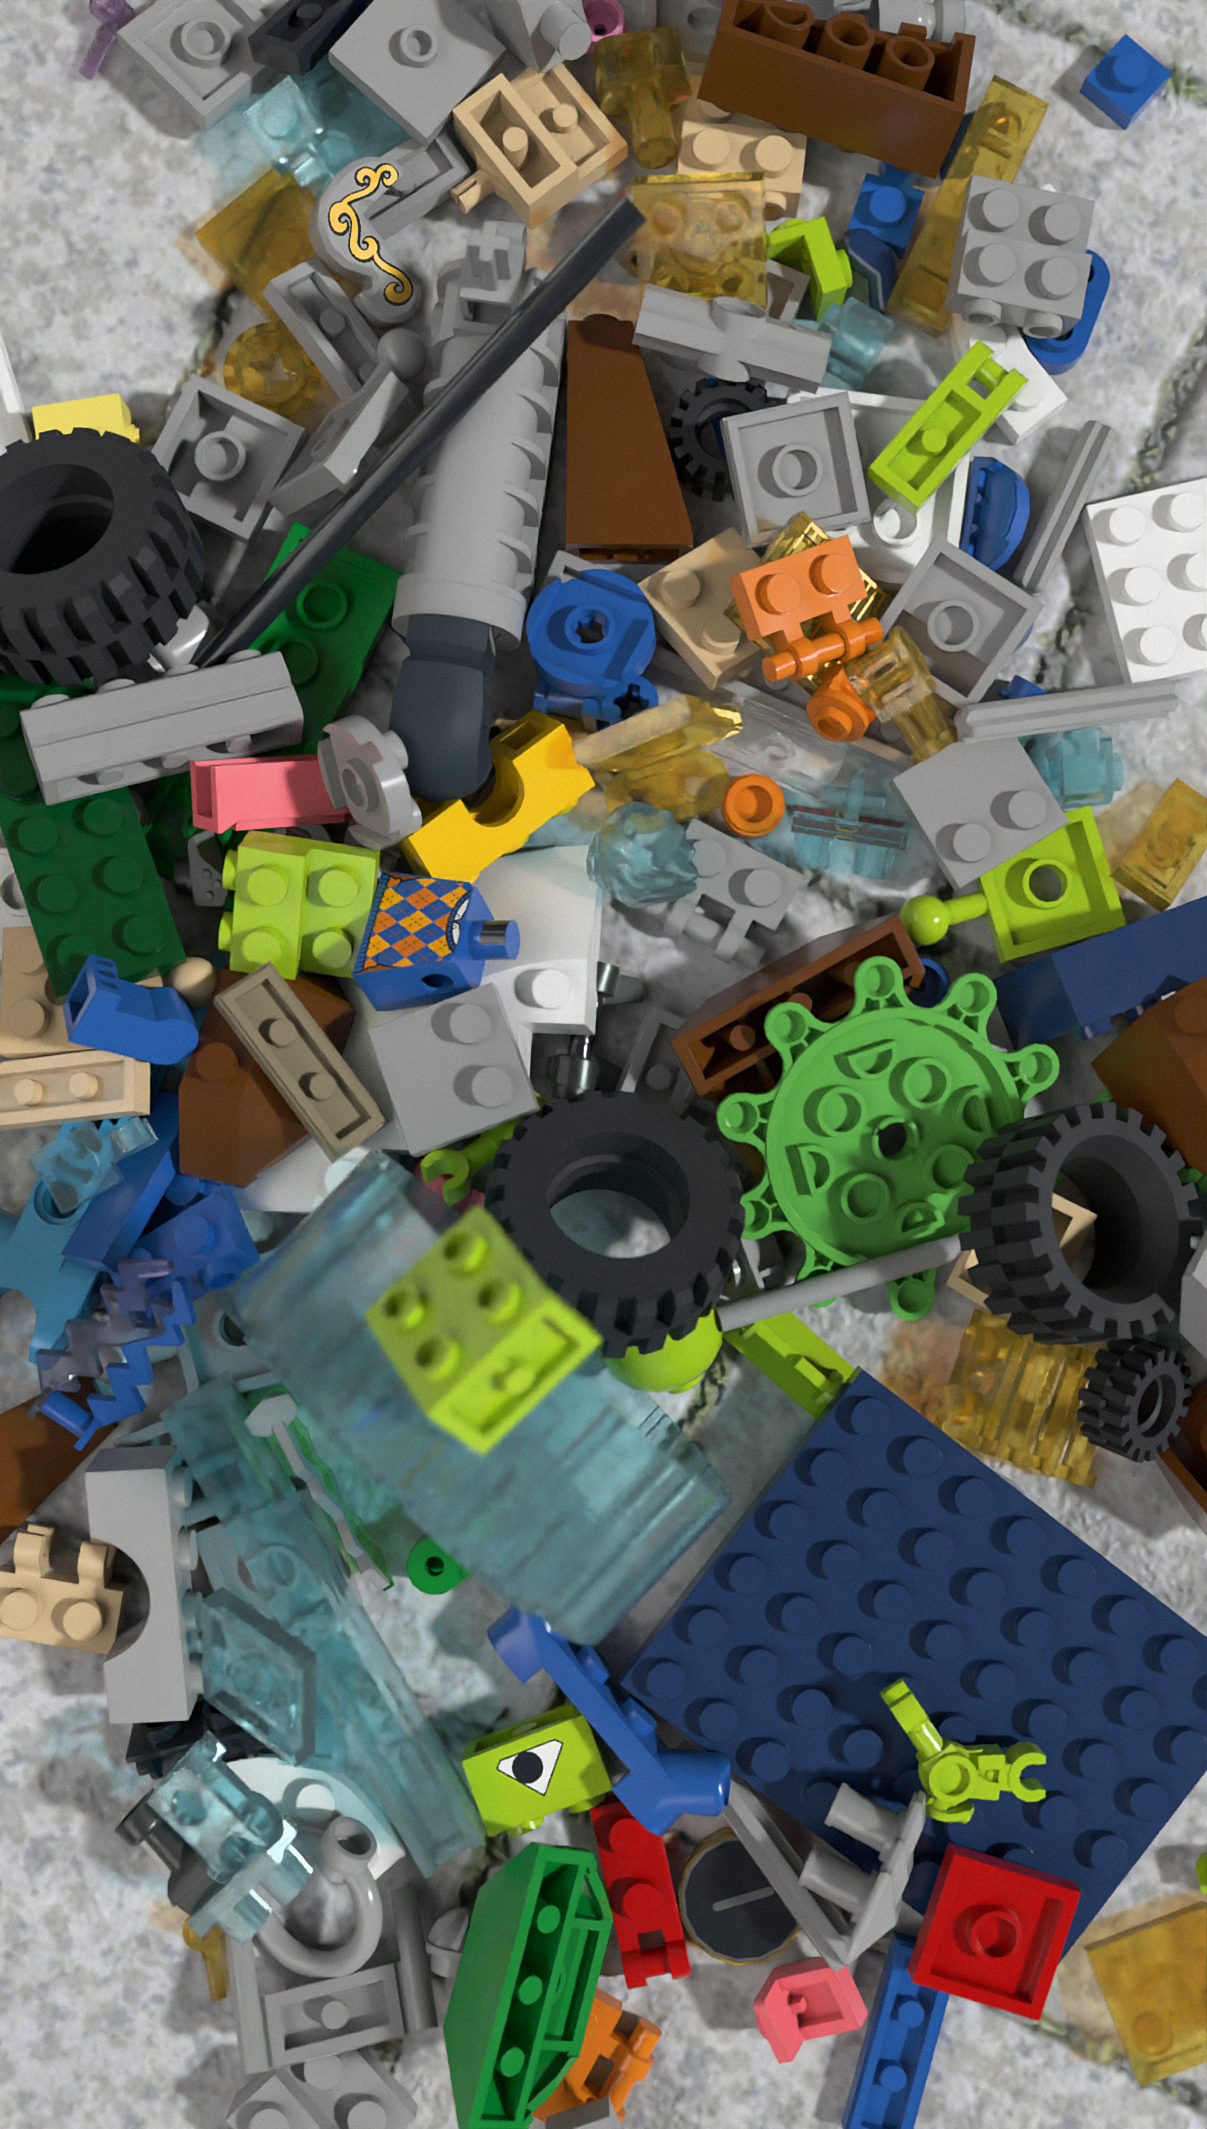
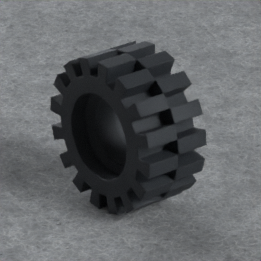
[668,377,778,502]
[1077,1337,1192,1463]

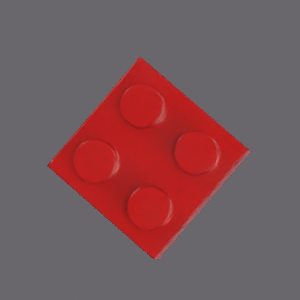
[907,1843,1081,2021]

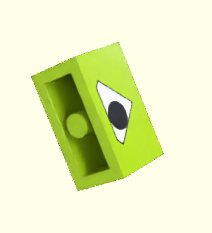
[461,1702,613,1837]

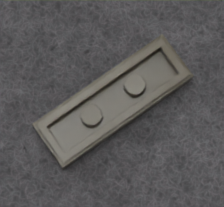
[213,961,390,1164]

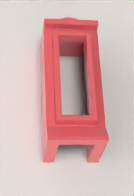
[190,753,357,834]

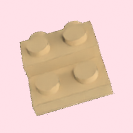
[676,74,807,221]

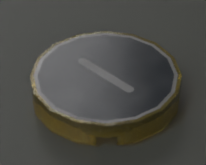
[678,1827,801,1966]

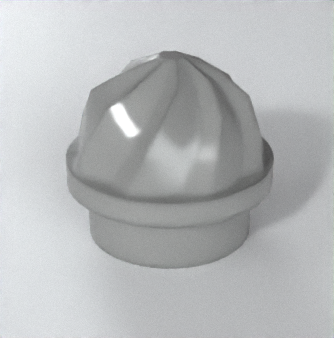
[425,1907,473,1979]

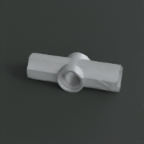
[632,283,832,394]

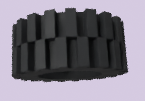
[957,1101,1203,1346]

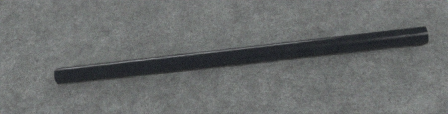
[189,194,647,670]

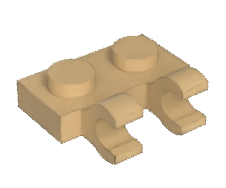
[0,1523,130,1655]

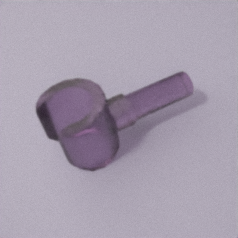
[78,0,136,81]

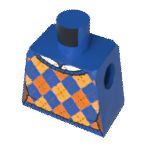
[352,872,520,1011]

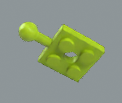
[899,805,1127,964]

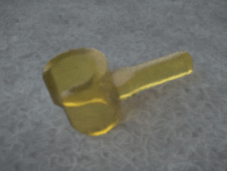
[182,1907,229,2002]

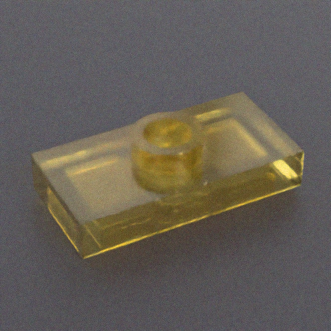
[1109,778,1207,913]

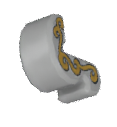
[308,156,421,330]

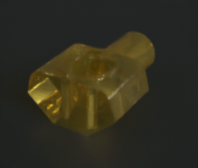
[591,26,692,169]

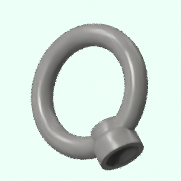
[242,1817,383,1980]

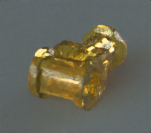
[843,625,958,766]

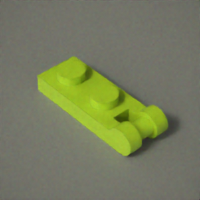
[866,340,1029,516]

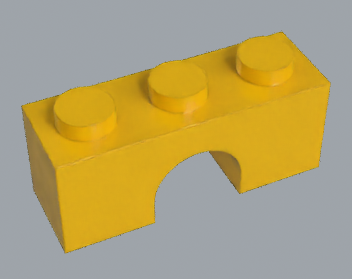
[397,709,595,884]

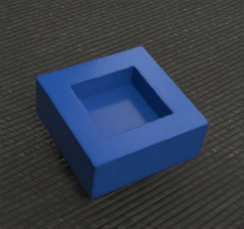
[1079,34,1172,131]

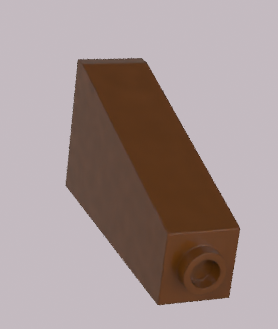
[566,314,693,565]

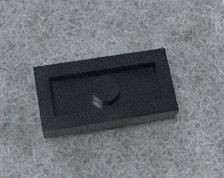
[247,0,373,77]

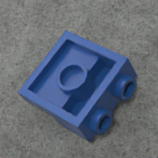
[110,1167,261,1326]

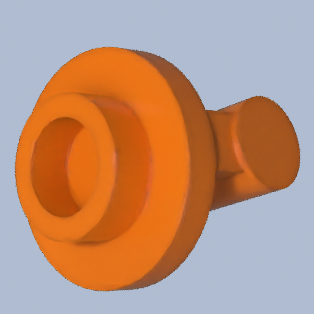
[806,664,878,742]

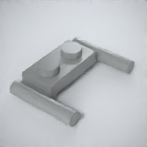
[224,1886,439,2077]

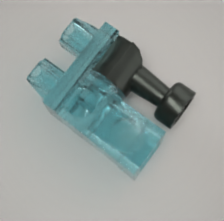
[114,1731,313,1946]

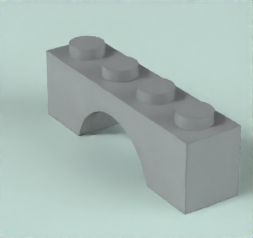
[84,1445,209,1724]

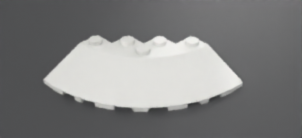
[230,844,605,1218]

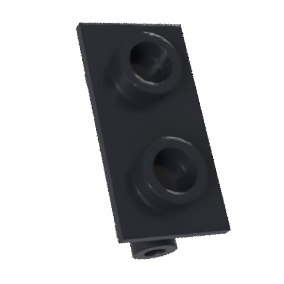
[125,1688,269,1780]

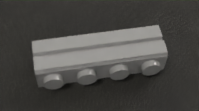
[19,650,304,806]

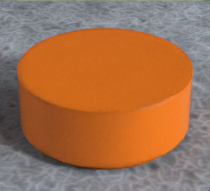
[721,773,785,840]

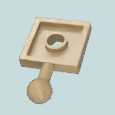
[0,926,219,1059]

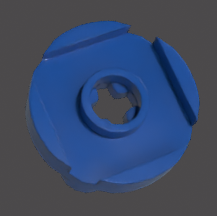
[526,569,656,700]

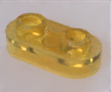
[605,750,730,834]

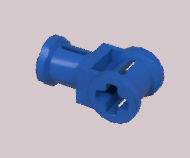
[532,674,660,747]

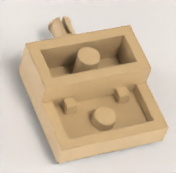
[450,62,628,230]

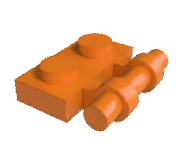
[728,534,883,683]
[532,1987,662,2123]

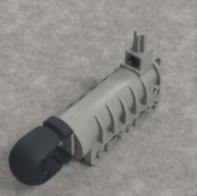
[389,220,568,802]

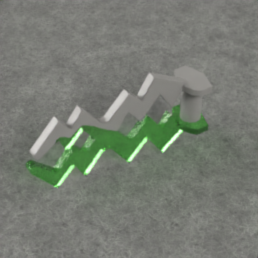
[244,1381,395,1592]

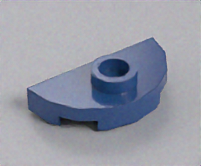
[960,456,1030,571]

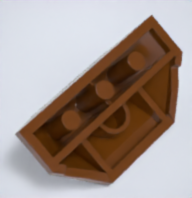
[668,913,925,1102]
[179,962,356,1189]

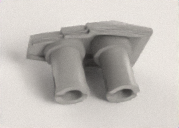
[797,1782,926,1960]

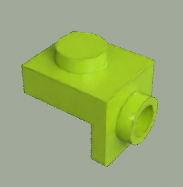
[761,216,852,322]

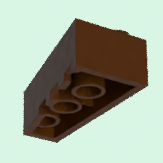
[697,0,976,179]

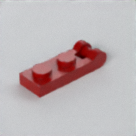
[590,1795,692,1990]

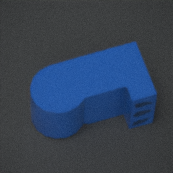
[62,954,199,1065]

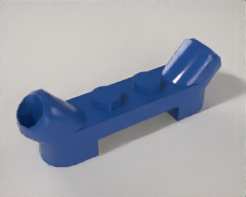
[487,1564,731,1836]

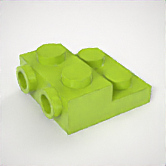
[218,830,380,980]

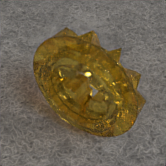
[223,322,323,420]

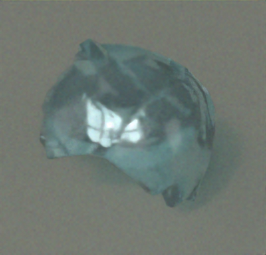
[586,802,699,908]

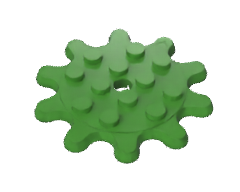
[716,956,1065,1321]

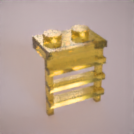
[933,1308,1097,1489]

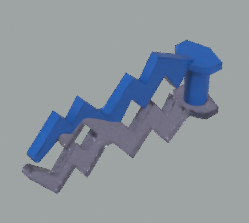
[26,1259,197,1451]

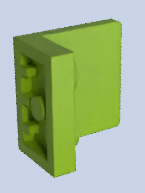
[364,1206,602,1456]

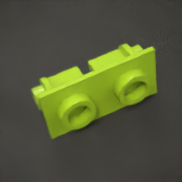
[722,1290,855,1419]

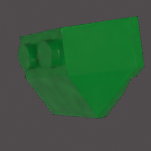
[443,1841,613,2129]

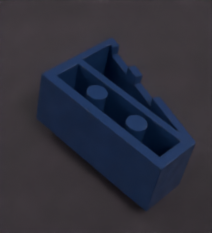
[991,895,1207,1051]

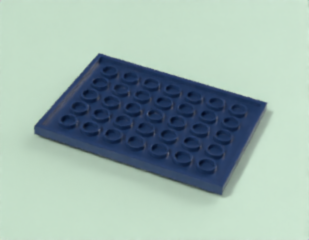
[618,1365,1207,1964]

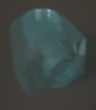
[817,296,895,390]
[1044,727,1124,809]

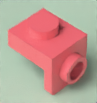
[753,1956,868,2064]

